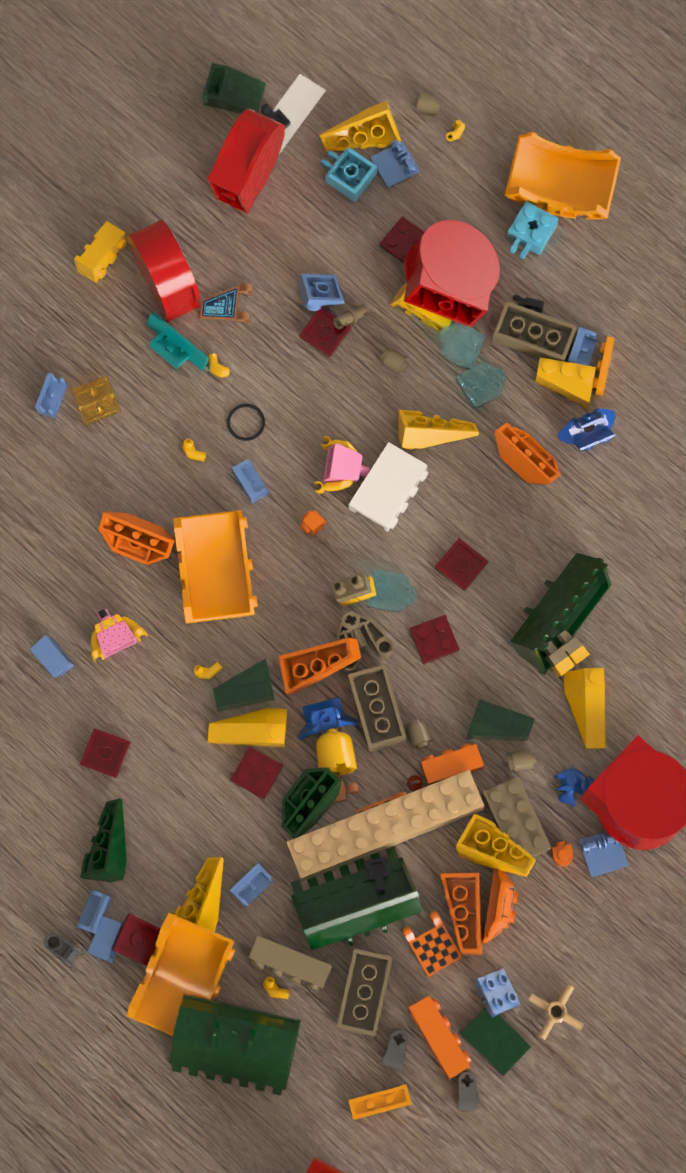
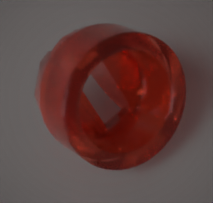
[407,775,423,791]

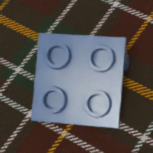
[370,140,420,188]
[579,832,629,878]
[474,968,521,1017]

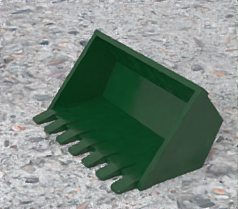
[510,553,611,675]
[291,847,422,951]
[169,994,301,1095]

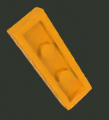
[593,336,615,396]
[348,1085,412,1120]

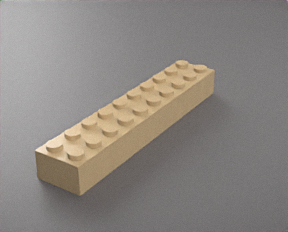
[287,770,484,882]

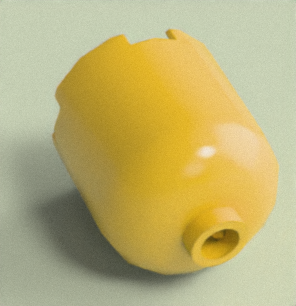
[316,729,357,776]

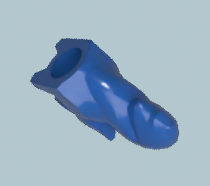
[554,767,596,807]

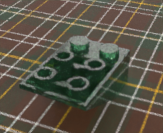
[203,63,266,114]

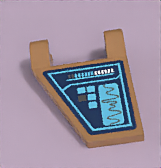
[199,284,254,323]

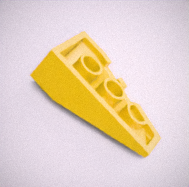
[320,101,401,152]
[398,410,479,450]
[563,668,606,749]
[208,708,288,748]
[456,814,536,877]
[174,857,224,932]

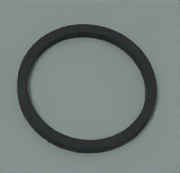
[227,404,265,441]

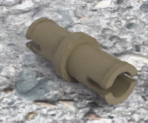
[333,304,369,329]

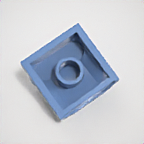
[299,274,345,311]

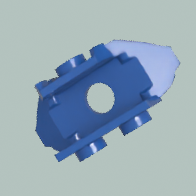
[558,408,616,450]
[297,697,359,741]

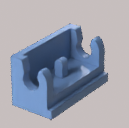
[568,327,598,366]
[35,373,68,419]
[232,460,270,504]
[30,635,74,678]
[230,863,274,908]
[76,890,112,935]
[87,916,123,964]

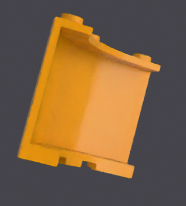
[505,132,621,220]
[173,510,258,624]
[127,913,235,1036]

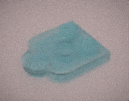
[439,322,486,370]
[455,363,506,410]
[367,569,417,612]

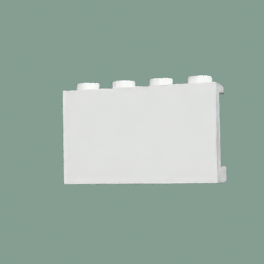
[349,442,429,532]

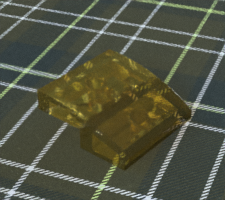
[72,376,121,425]

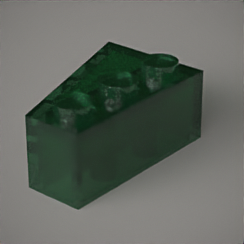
[213,658,274,712]
[466,699,535,741]

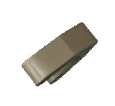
[337,612,393,674]

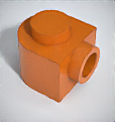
[300,510,327,537]
[551,841,573,867]

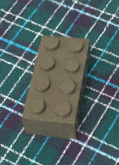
[492,301,577,362]
[348,664,407,752]
[482,776,551,858]
[248,935,332,993]
[337,949,393,1038]

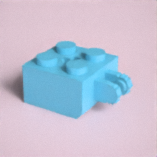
[320,147,377,202]
[507,201,559,259]

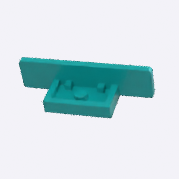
[147,312,209,370]

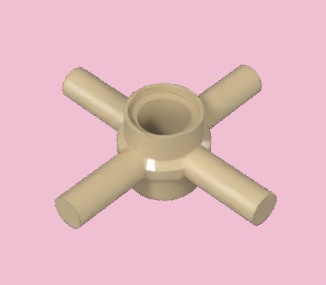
[528,984,584,1040]

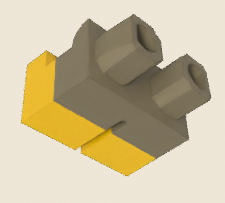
[332,572,377,607]
[544,630,590,677]

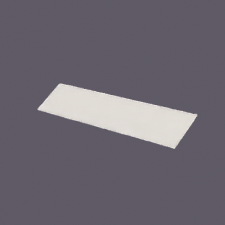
[273,74,326,154]

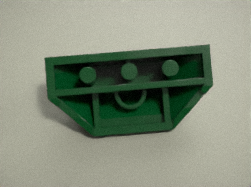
[281,767,342,839]

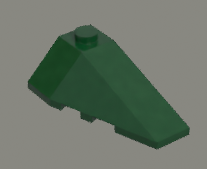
[80,798,127,882]

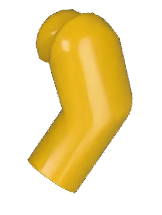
[446,120,465,141]
[208,354,230,378]
[182,439,206,462]
[193,662,223,680]
[263,976,289,999]

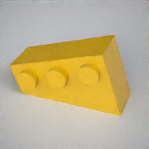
[74,221,127,283]
[390,283,452,333]
[535,357,596,410]

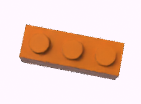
[420,743,484,786]

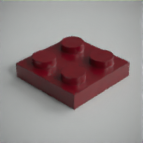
[380,216,424,264]
[299,306,351,358]
[435,538,489,592]
[410,615,460,665]
[80,728,131,779]
[230,747,283,800]
[112,914,161,966]

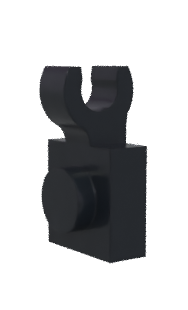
[261,103,291,129]
[513,295,544,314]
[366,857,389,894]

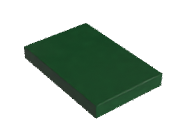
[460,1008,531,1076]

